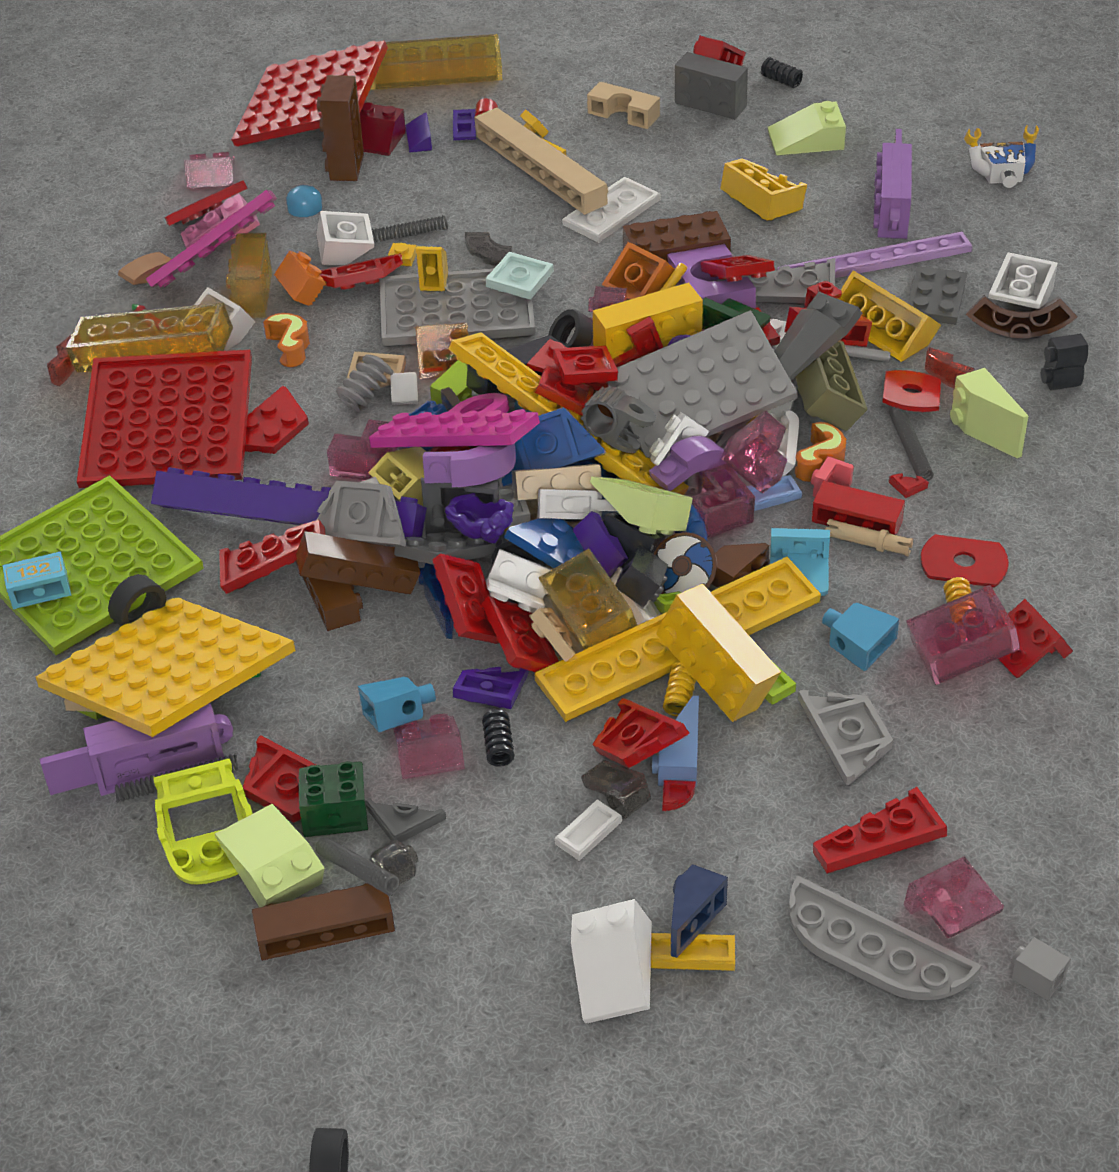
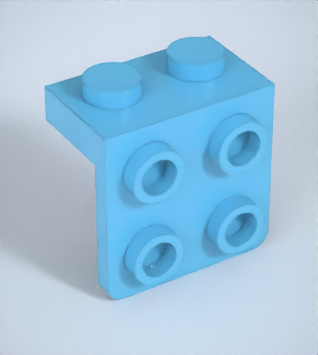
[770,528,830,596]

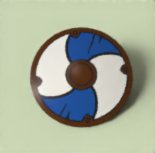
[654,532,717,594]

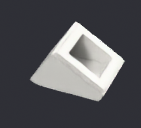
[390,372,418,405]

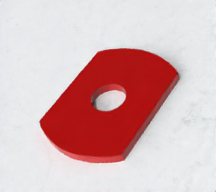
[882,370,941,412]
[921,534,1009,588]

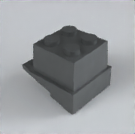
[421,477,502,547]

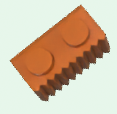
[274,251,326,306]

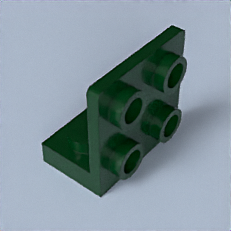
[702,297,771,330]
[299,761,368,837]

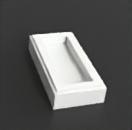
[555,799,622,861]

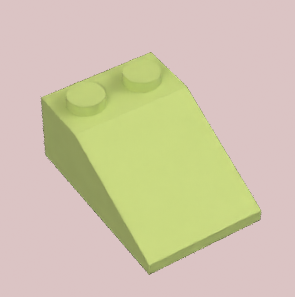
[768,101,846,155]
[950,368,1028,458]
[590,476,693,535]
[215,804,325,907]

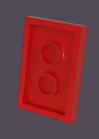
[700,255,775,282]
[432,553,499,644]
[482,595,559,672]

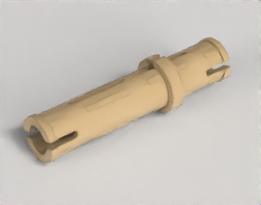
[825,519,913,556]

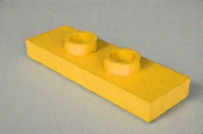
[651,933,735,971]

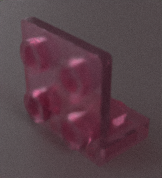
[184,152,235,189]
[393,714,465,779]
[903,856,1004,938]

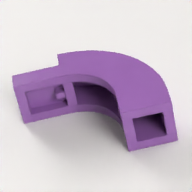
[649,436,738,491]
[423,443,516,487]

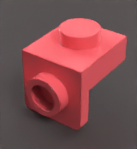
[811,457,854,497]

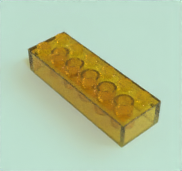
[371,34,502,90]
[66,302,233,373]

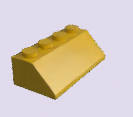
[837,270,941,362]

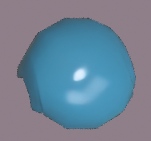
[286,185,322,217]

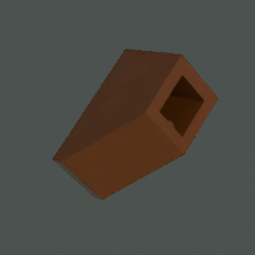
[712,543,770,588]

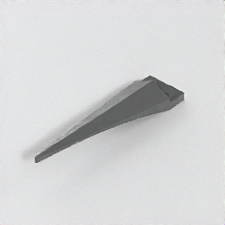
[715,292,863,449]

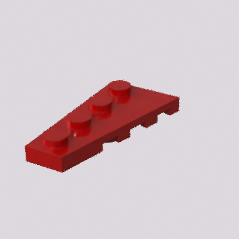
[813,787,947,874]

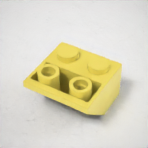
[368,447,426,506]

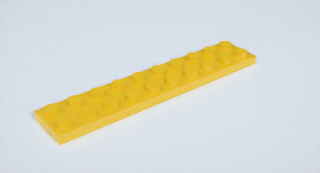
[448,332,689,495]
[534,556,821,722]

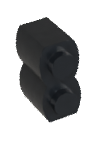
[1040,333,1088,391]

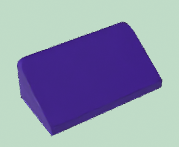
[405,112,432,153]

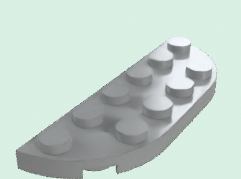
[789,876,982,1000]

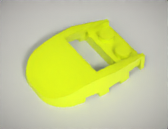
[154,758,253,885]

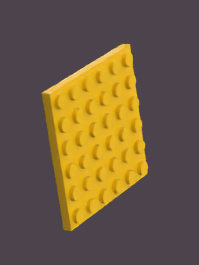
[35,598,296,737]

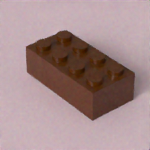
[317,75,364,181]
[623,211,731,262]

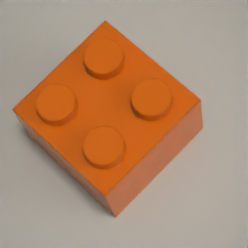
[602,242,675,301]

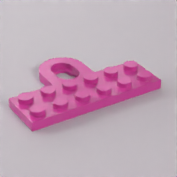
[146,190,277,288]
[369,393,540,448]

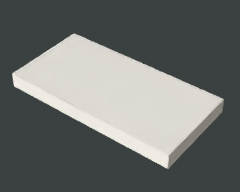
[562,177,661,243]

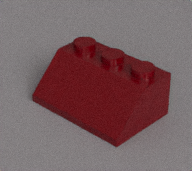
[360,102,406,156]

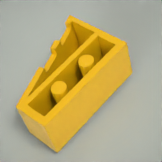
[720,158,807,221]

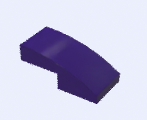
[453,109,476,141]
[572,511,628,577]

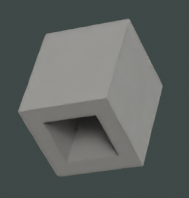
[1011,937,1071,1001]

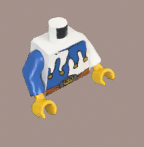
[964,125,1039,188]

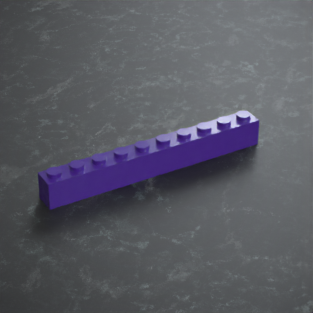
[151,467,427,540]

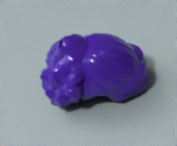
[445,493,514,544]

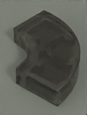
[465,232,512,266]

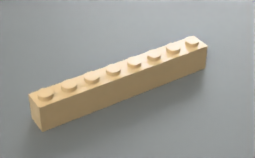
[475,108,608,215]

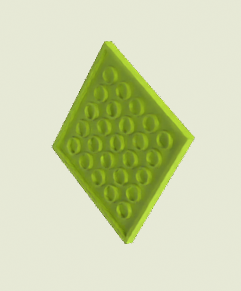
[0,475,204,655]

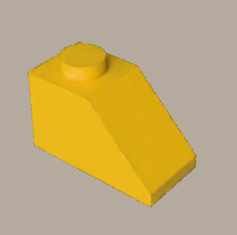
[416,246,448,291]

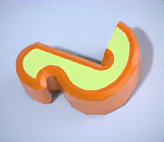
[263,313,310,367]
[795,422,847,482]

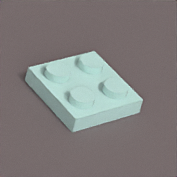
[485,252,554,300]

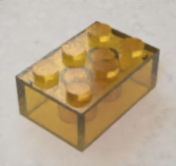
[226,233,272,318]
[538,548,637,651]

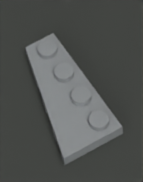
[742,258,835,303]

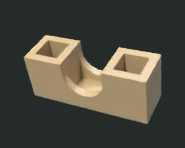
[587,82,660,129]
[512,464,601,500]

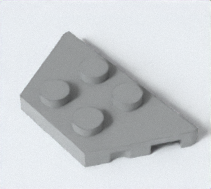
[317,480,406,547]
[798,690,893,786]

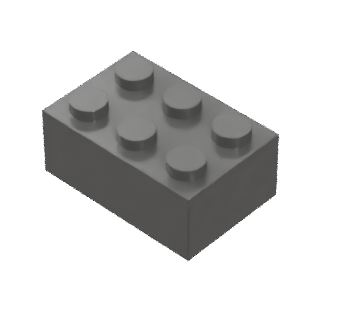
[675,52,748,120]

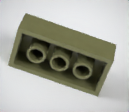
[795,340,868,431]

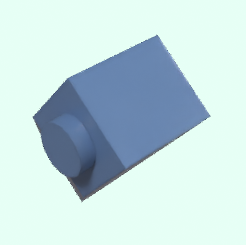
[652,696,699,786]

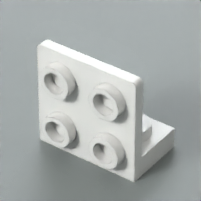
[649,412,709,466]
[486,549,554,613]

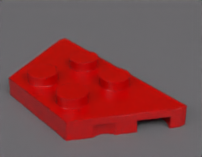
[164,180,248,226]
[320,253,403,290]
[245,386,309,454]
[592,698,689,768]
[243,735,316,823]

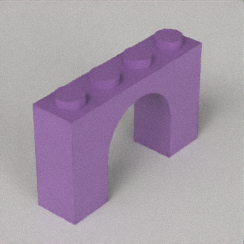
[667,244,756,308]

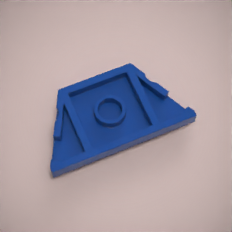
[502,407,606,487]
[504,518,605,596]

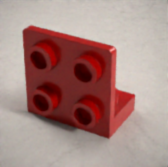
[980,599,1073,678]

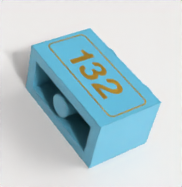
[2,551,71,609]

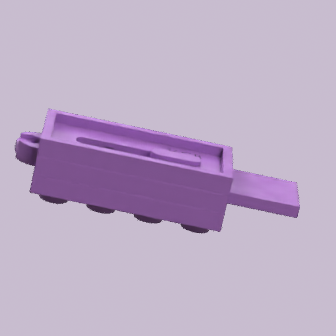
[873,129,912,239]
[40,703,233,796]

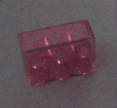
[906,585,1020,685]

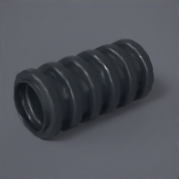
[761,57,803,88]
[482,709,515,767]

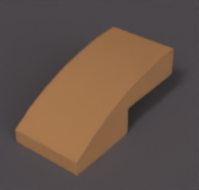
[118,252,172,285]

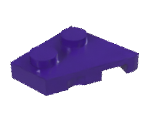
[453,667,529,709]

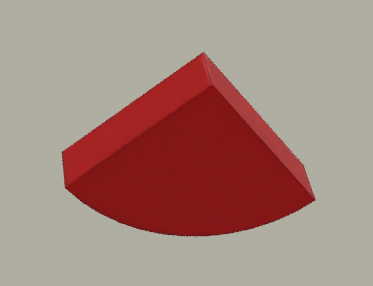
[889,473,929,498]
[662,780,696,811]

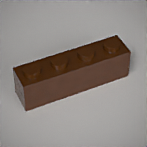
[296,531,420,595]
[295,560,363,631]
[252,883,395,961]

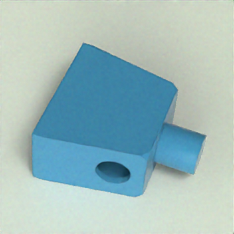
[822,603,899,671]
[358,677,436,732]

